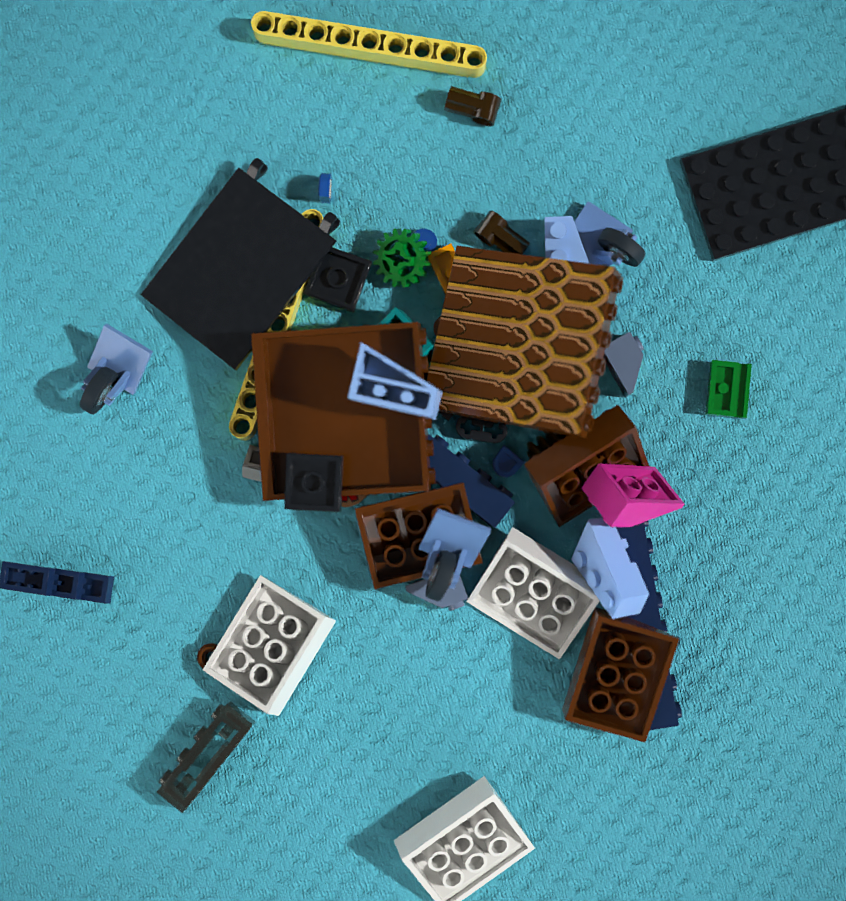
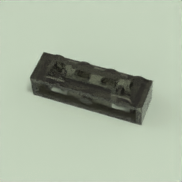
[157,701,256,813]

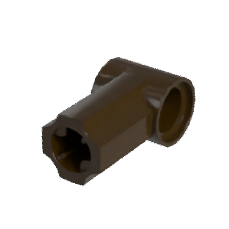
[445,86,501,127]
[473,210,530,254]

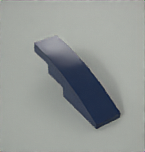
[0,561,115,604]

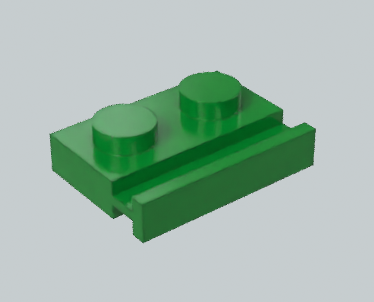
[706,360,752,419]

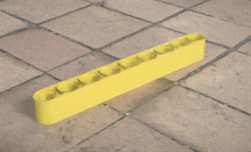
[251,11,487,78]
[229,209,323,441]

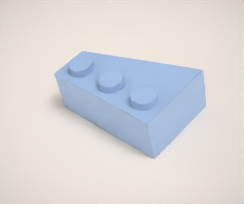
[545,216,589,263]
[348,342,442,420]

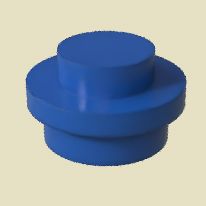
[413,228,437,252]

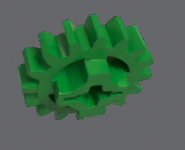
[373,229,431,287]

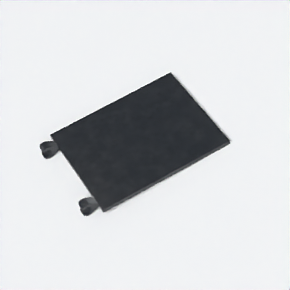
[141,158,340,371]

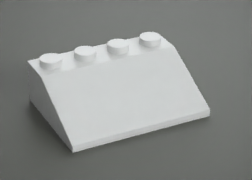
[466,527,600,660]
[203,575,336,716]
[393,776,535,901]

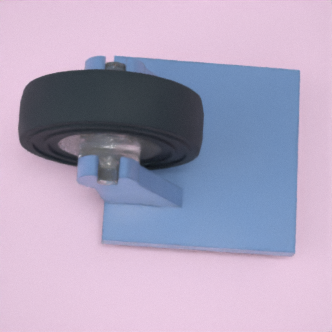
[574,201,646,267]
[80,323,153,415]
[419,509,491,601]

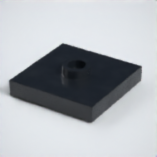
[303,247,372,313]
[284,453,344,512]

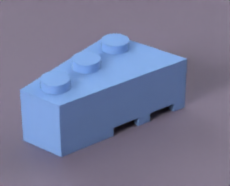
[571,517,649,619]

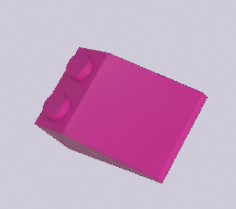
[582,464,685,527]

